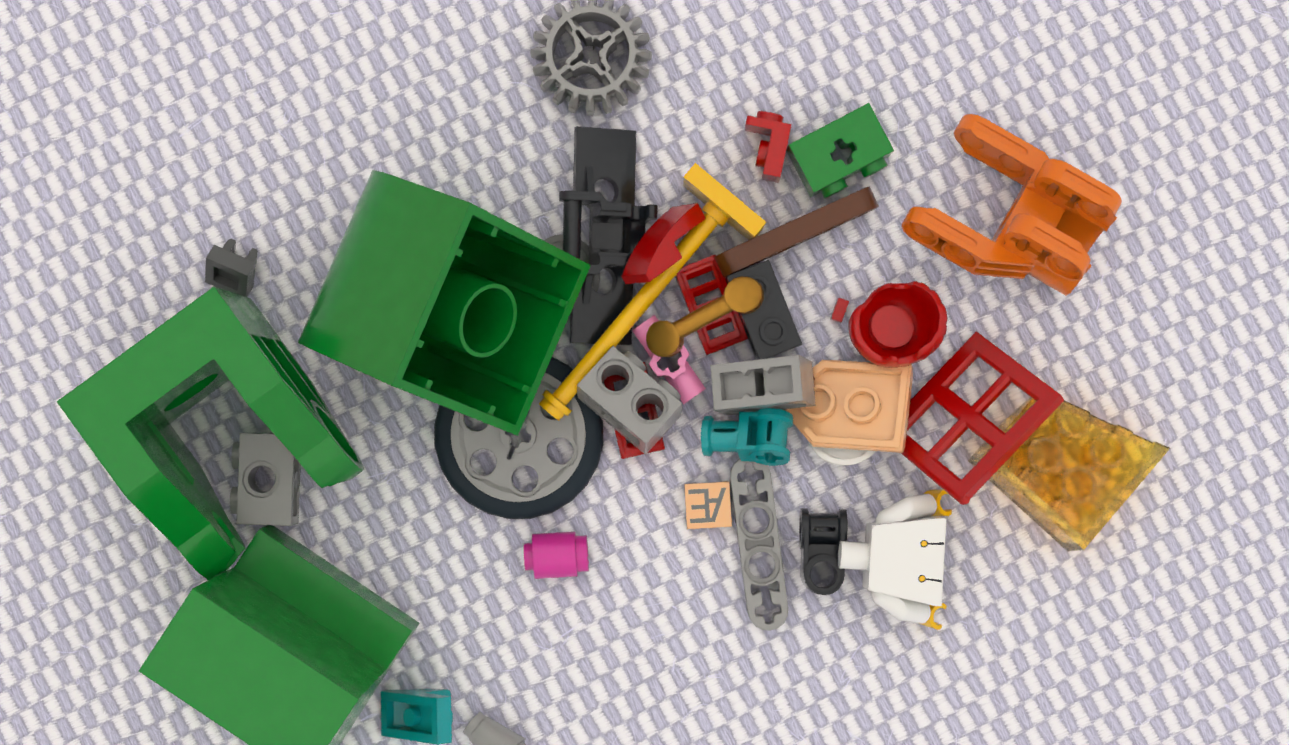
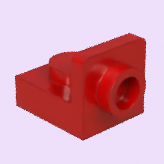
[745,111,792,183]

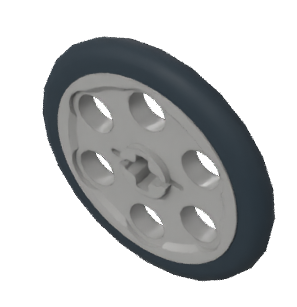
[434,356,603,519]

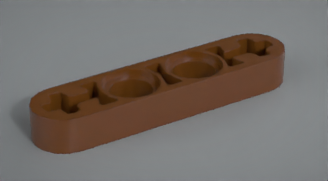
[714,186,879,278]

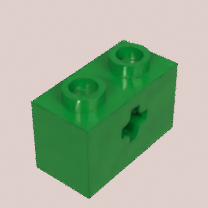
[786,103,894,199]

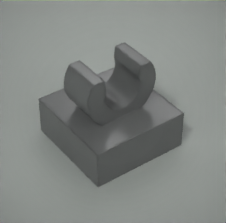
[205,239,258,297]

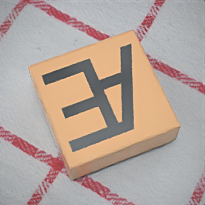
[684,481,732,529]

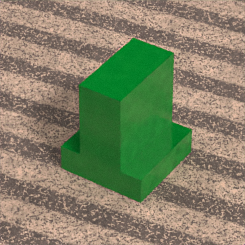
[139,525,420,745]

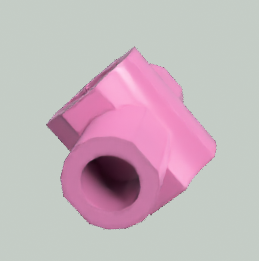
[632,315,706,404]

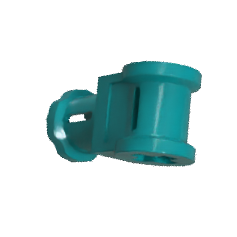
[701,408,793,466]

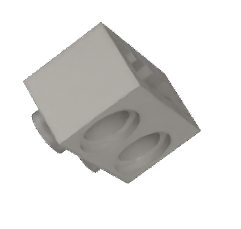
[577,346,682,455]
[710,355,816,415]

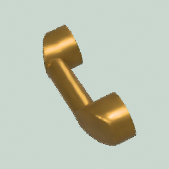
[646,276,764,357]

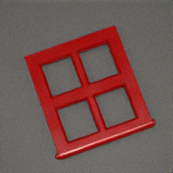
[901,331,1064,505]

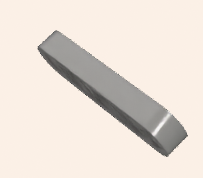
[730,458,788,631]

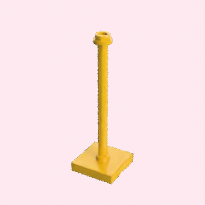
[539,163,766,421]

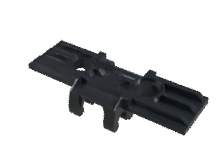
[559,126,658,345]

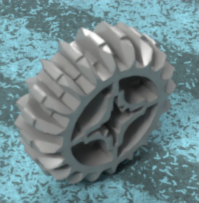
[530,0,652,116]

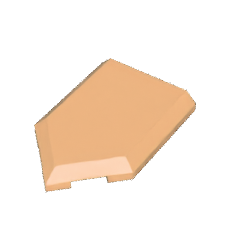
[783,360,913,453]

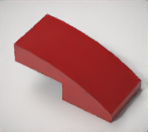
[621,203,706,284]

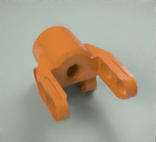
[901,114,1122,296]

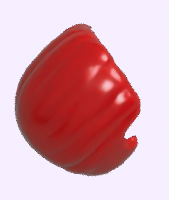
[848,281,948,368]

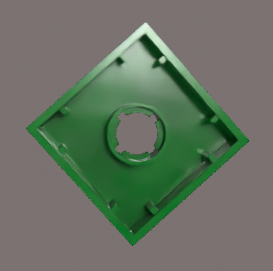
[57,287,364,580]

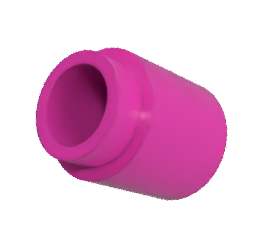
[524,531,589,579]

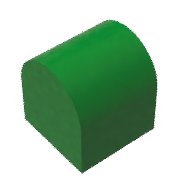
[298,170,591,436]

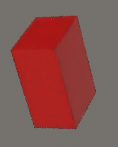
[830,298,849,323]

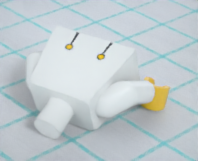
[838,489,952,630]

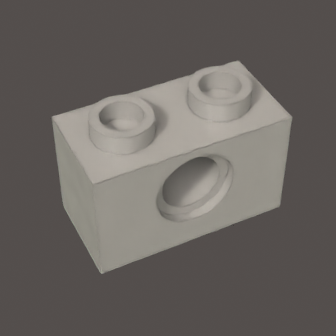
[230,433,301,526]

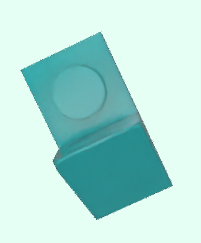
[381,689,453,745]

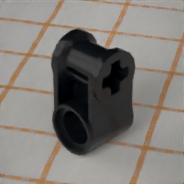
[799,508,848,595]

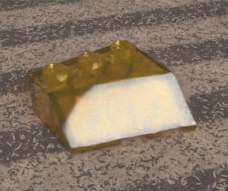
[968,397,1170,551]

